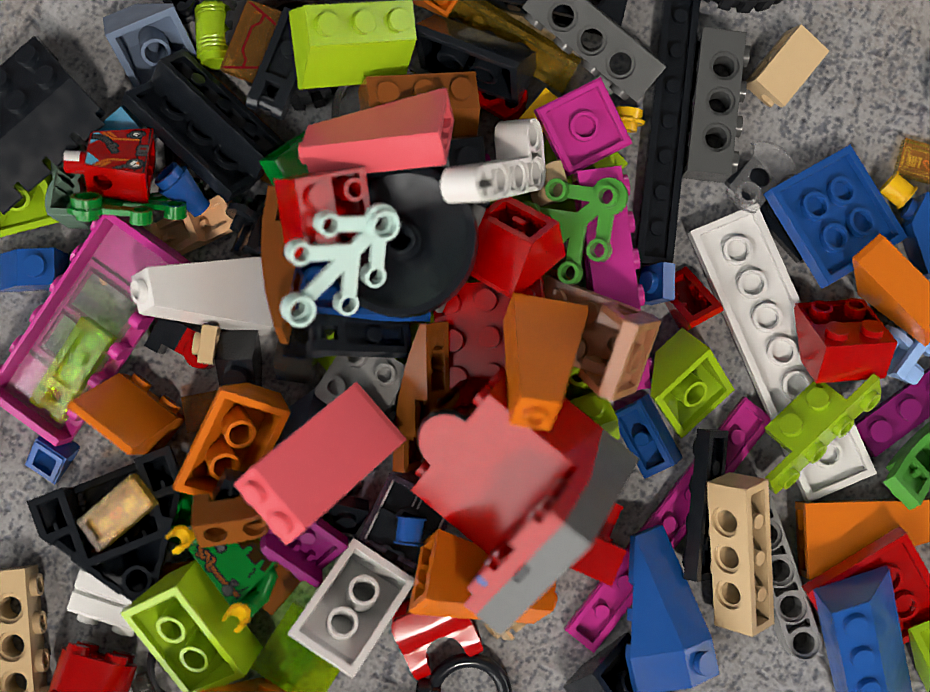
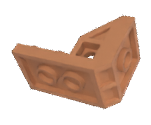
[544,275,662,401]

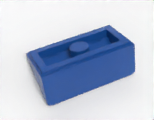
[614,394,682,479]

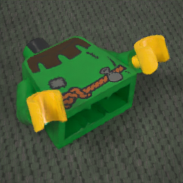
[165,525,279,633]

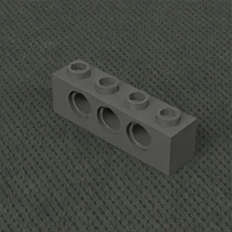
[522,0,666,102]
[682,27,751,183]

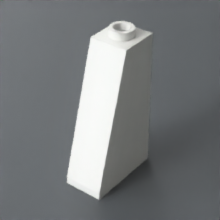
[130,257,275,336]

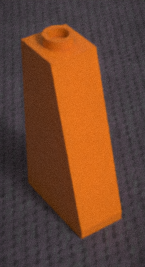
[503,293,589,431]
[795,498,930,579]
[408,529,558,624]

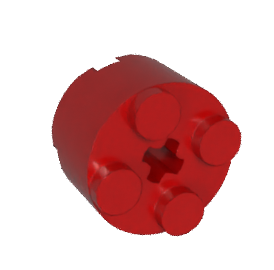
[48,640,137,692]

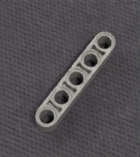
[769,491,822,661]

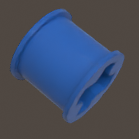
[393,515,426,546]

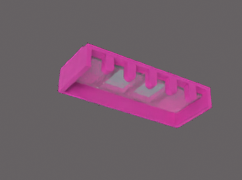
[0,214,192,447]

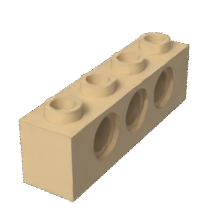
[707,472,774,637]
[0,564,50,692]

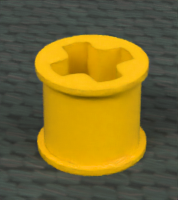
[879,171,918,210]

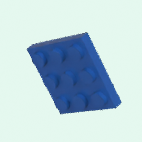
[763,145,908,289]

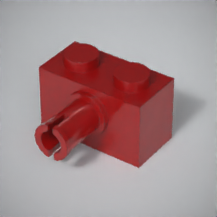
[570,503,627,587]

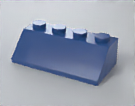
[813,566,913,692]

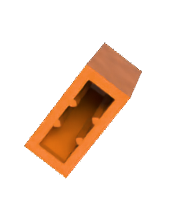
[852,234,930,347]

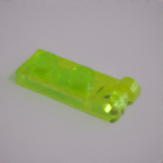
[29,316,117,424]

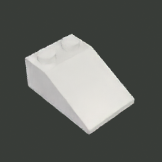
[287,538,415,679]

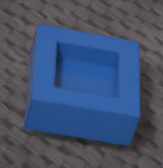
[639,262,675,305]

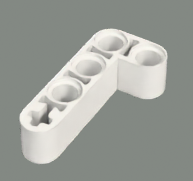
[441,118,546,204]

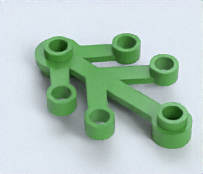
[524,178,628,284]

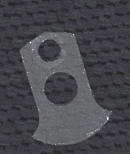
[726,141,797,214]

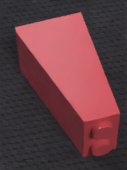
[234,382,407,545]

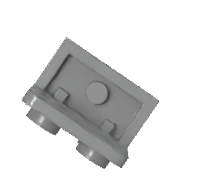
[315,356,405,425]

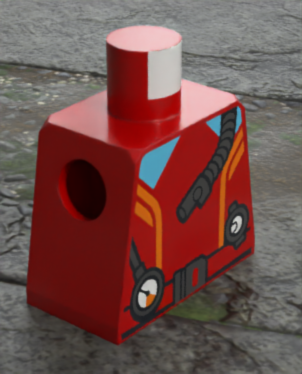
[63,128,156,203]

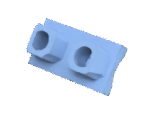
[885,325,930,385]

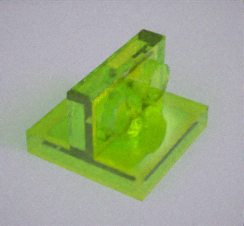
[251,601,340,692]

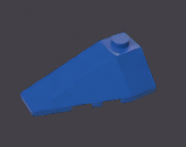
[625,525,720,692]

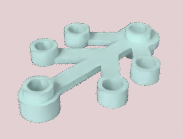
[280,203,400,327]

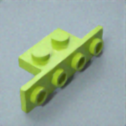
[764,374,882,494]

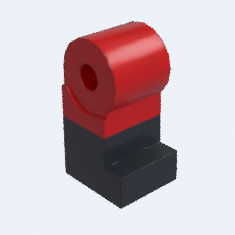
[144,318,215,370]

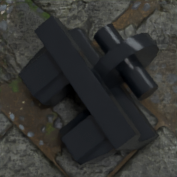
[225,194,266,257]

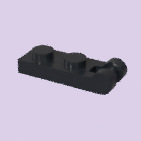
[246,6,298,121]
[304,314,412,358]

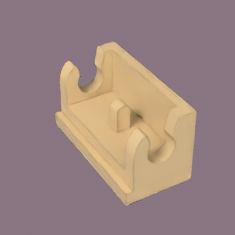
[746,24,829,107]

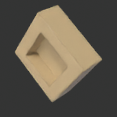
[192,324,221,365]

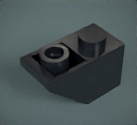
[214,330,262,387]

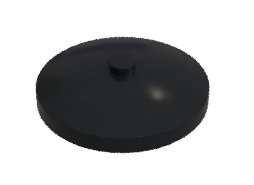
[328,167,479,318]

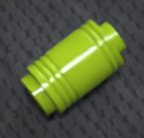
[194,0,232,70]

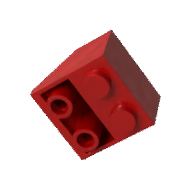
[274,167,371,258]
[470,197,566,299]
[794,298,898,383]

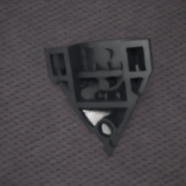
[27,445,181,602]

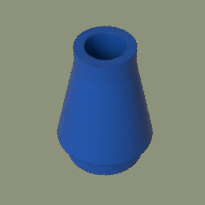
[154,162,210,217]

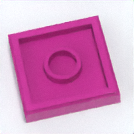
[534,77,633,177]

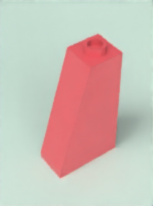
[298,88,454,174]

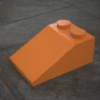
[66,372,186,455]

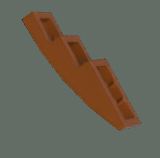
[261,186,303,344]
[392,321,449,473]

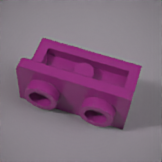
[260,518,349,588]

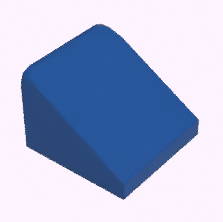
[25,436,80,485]

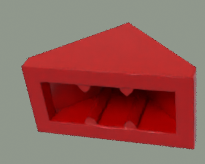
[664,266,724,331]

